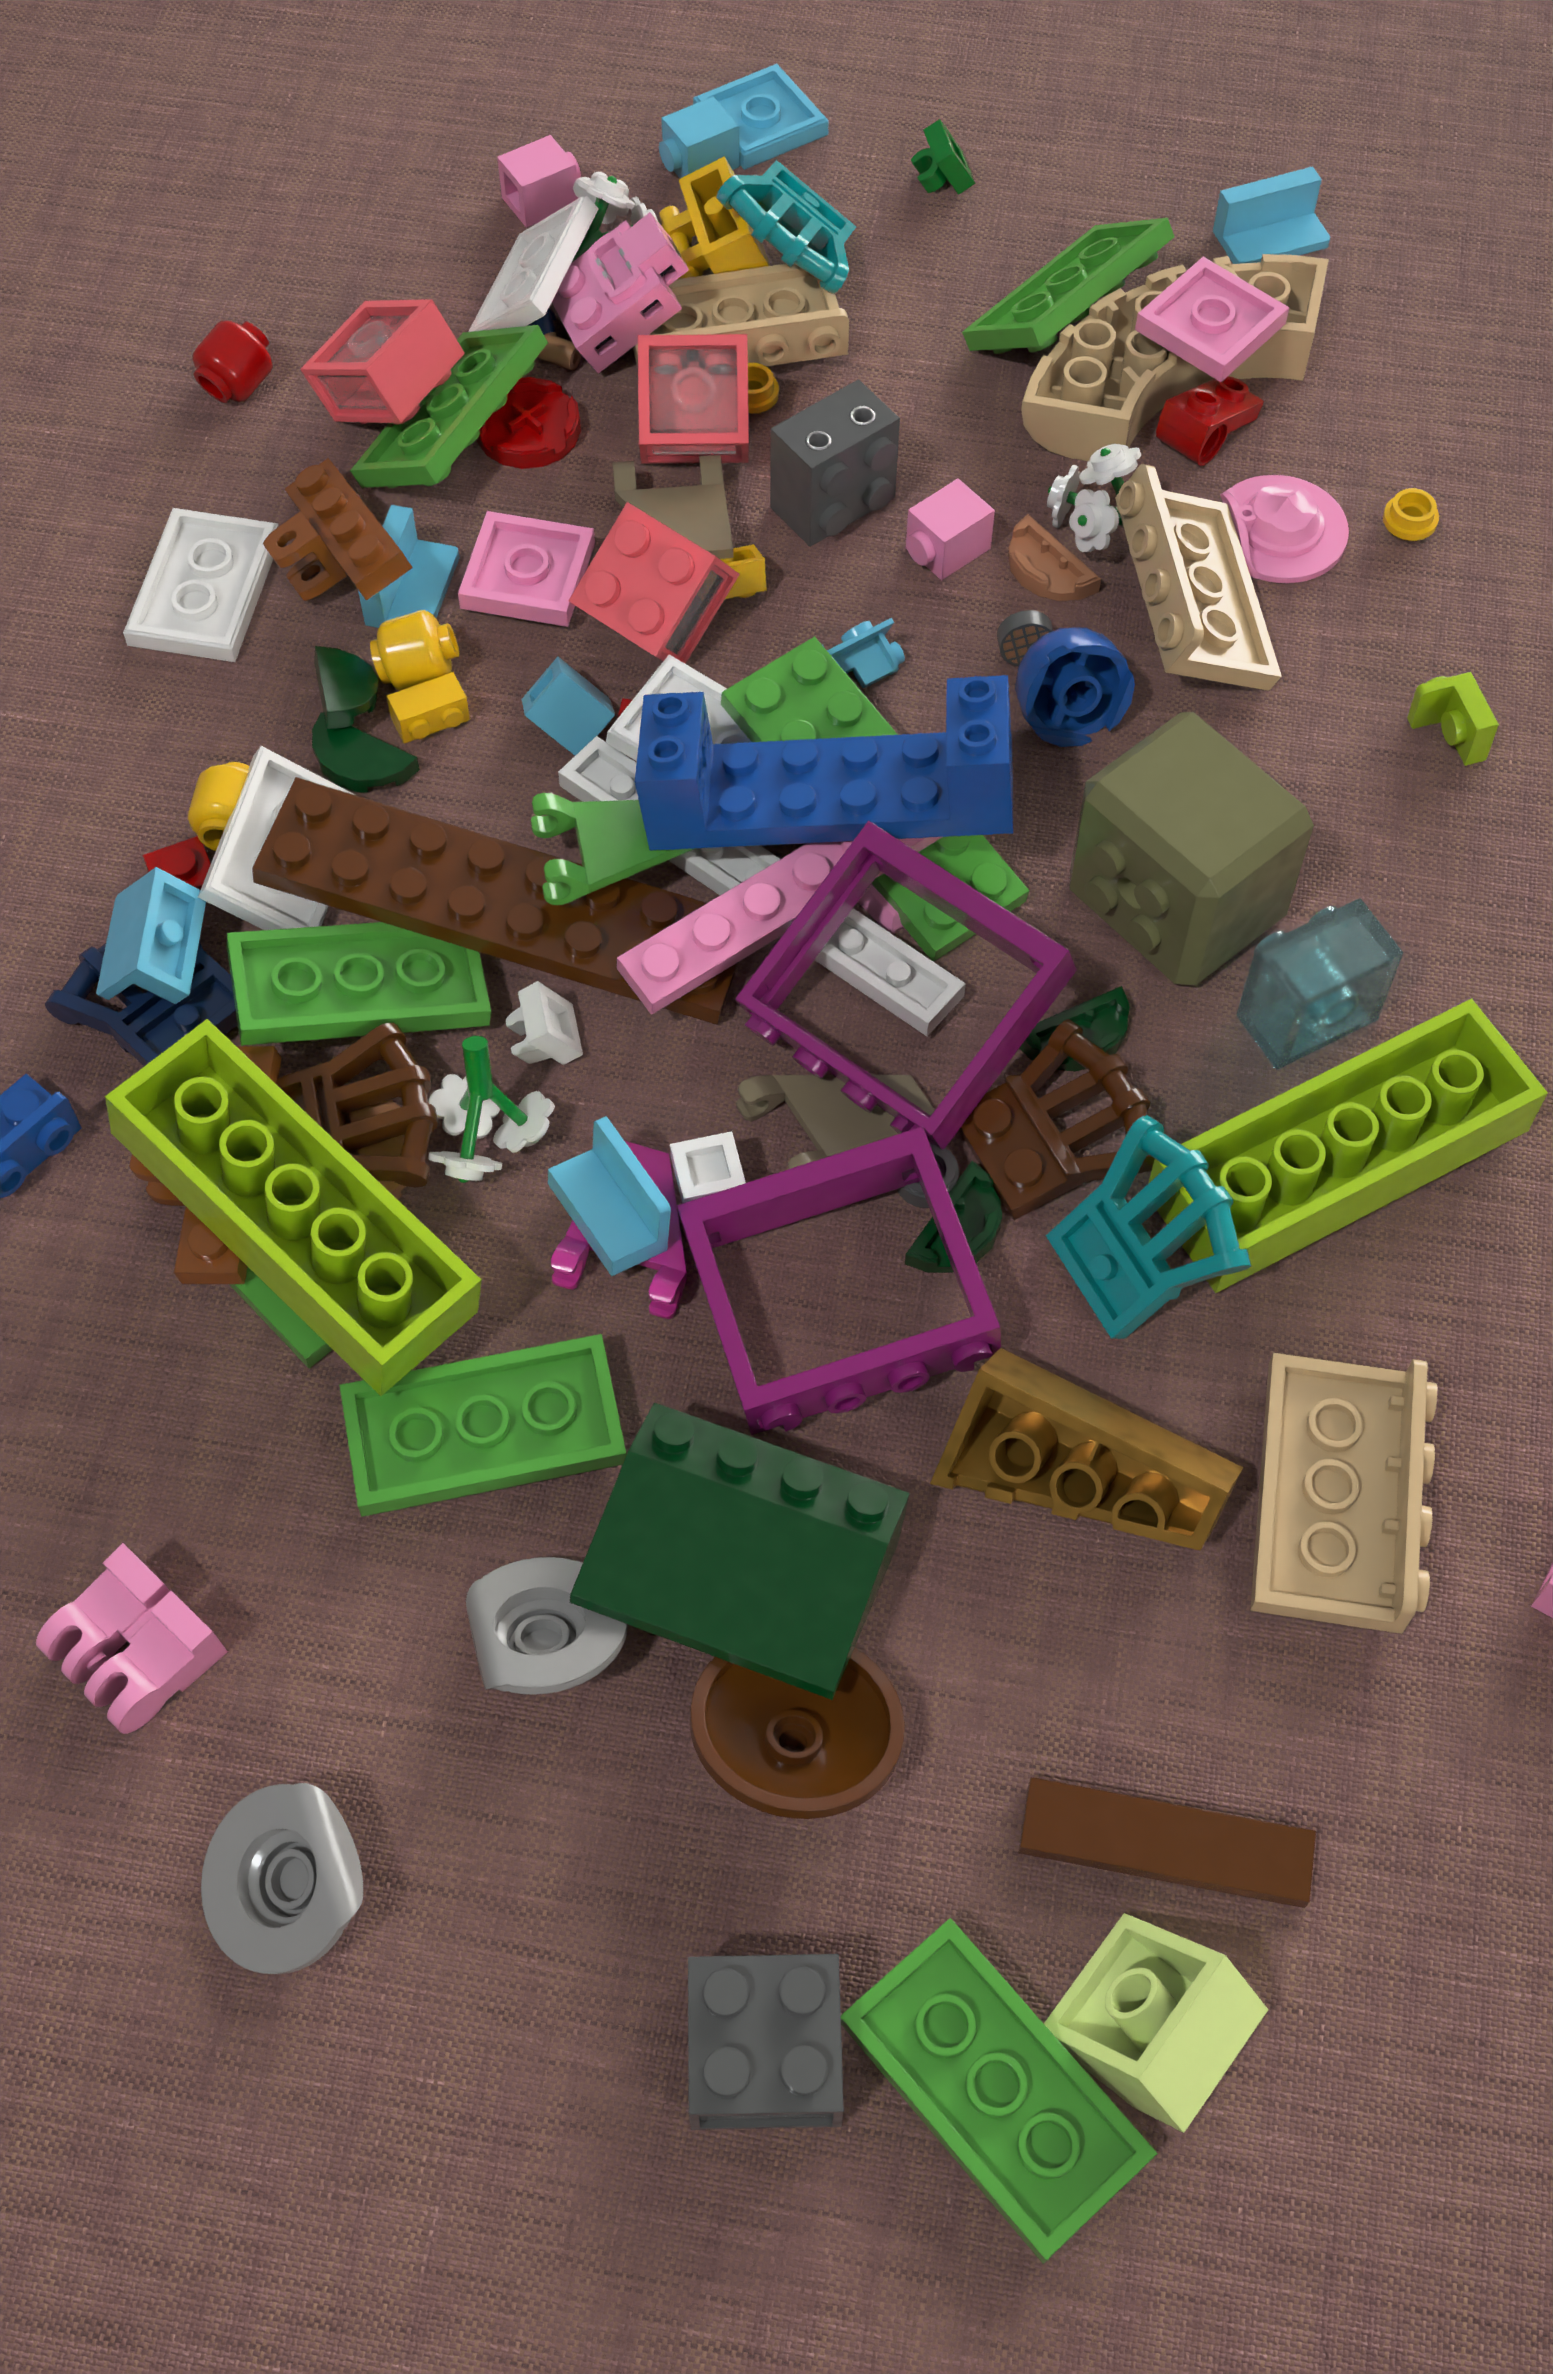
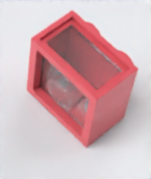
[300,299,465,425]
[638,334,749,464]
[568,502,740,664]

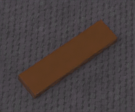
[1018,1777,1316,1908]

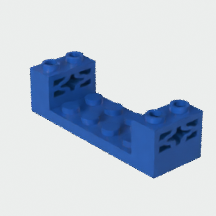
[635,675,1013,851]

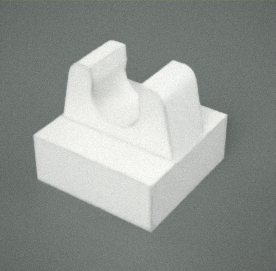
[506,981,583,1065]
[670,1131,746,1203]

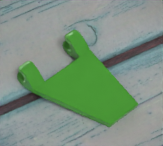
[531,793,696,905]

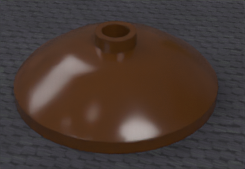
[690,1648,905,1819]

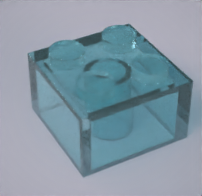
[1236,898,1404,1070]

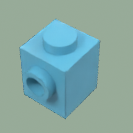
[659,96,740,178]

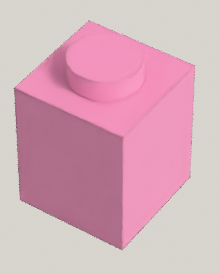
[497,135,581,228]
[906,478,995,581]

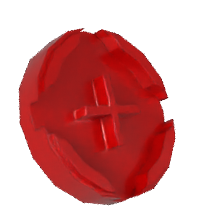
[477,377,581,469]

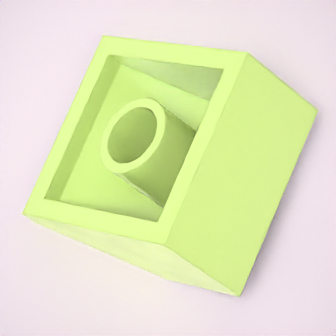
[1044,1913,1269,2133]

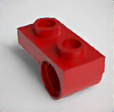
[1156,376,1264,466]

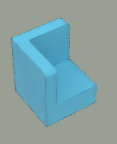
[521,656,615,756]

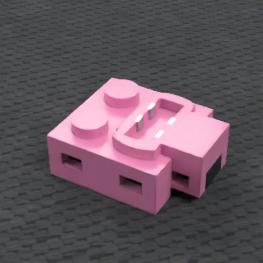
[552,212,689,374]

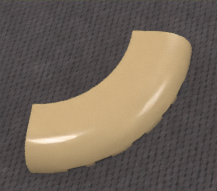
[1021,254,1329,461]

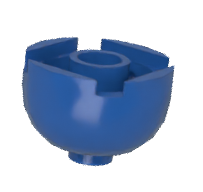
[1015,627,1135,747]

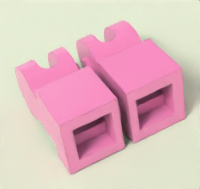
[36,1543,228,1734]

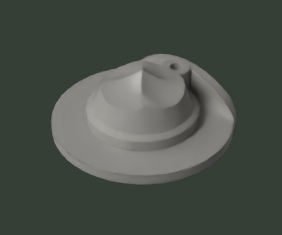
[466,1557,628,1695]
[201,1783,363,1974]

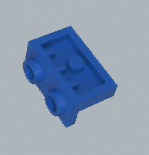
[0,1074,82,1199]

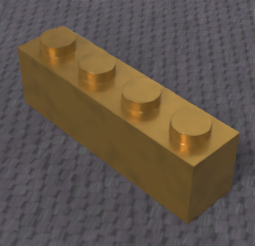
[930,1348,1243,1551]

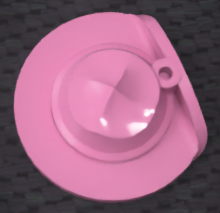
[1220,475,1349,583]

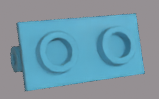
[823,618,905,689]

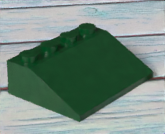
[569,1402,910,1700]

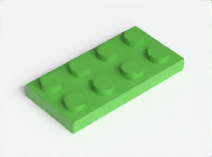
[962,218,1175,354]
[350,325,548,488]
[227,922,491,1046]
[340,1334,626,1517]
[841,1918,1158,2264]

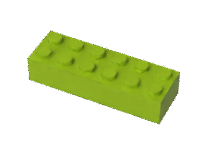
[1148,998,1548,1293]
[105,1019,482,1396]

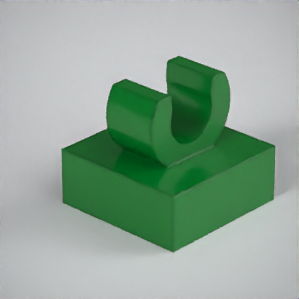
[911,119,976,195]

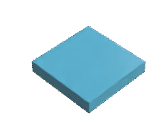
[693,64,829,170]

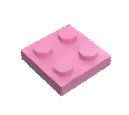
[1135,257,1289,382]
[458,511,595,627]

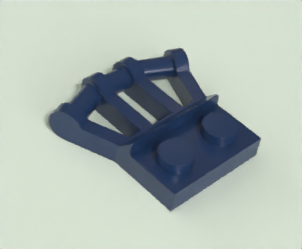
[45,941,238,1066]

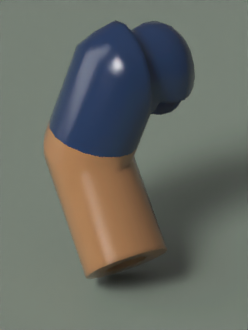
[527,308,582,371]

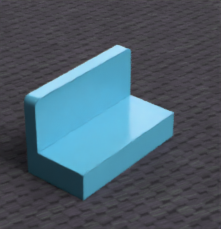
[1213,166,1330,264]
[358,505,460,628]
[96,867,206,1004]
[548,1116,671,1277]

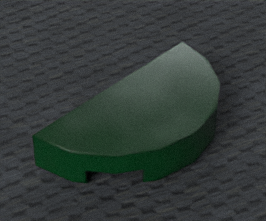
[314,646,379,729]
[312,712,420,793]
[1019,986,1130,1072]
[904,1161,1002,1273]

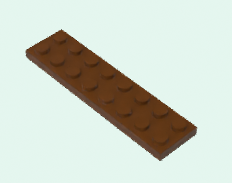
[252,777,739,1025]

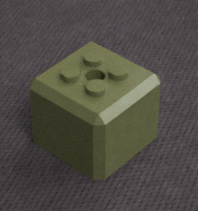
[1069,712,1314,985]

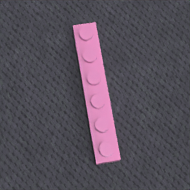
[617,837,942,1015]

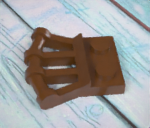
[958,1019,1155,1220]
[276,1023,439,1188]

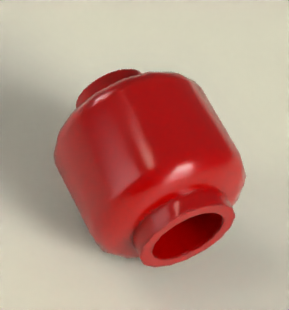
[192,320,273,403]

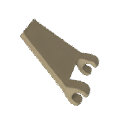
[612,455,734,559]
[736,1075,935,1169]

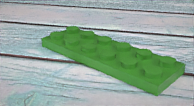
[720,636,1030,962]

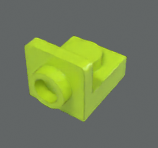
[1407,672,1499,766]

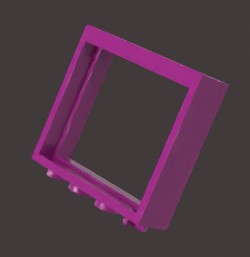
[735,821,1077,1150]
[677,1126,1001,1435]

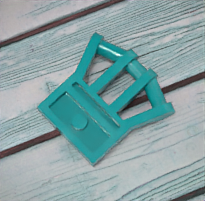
[717,160,856,294]
[1046,1115,1251,1339]

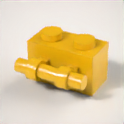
[659,156,770,279]

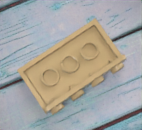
[633,264,849,367]
[1115,464,1282,691]
[1250,1353,1437,1634]

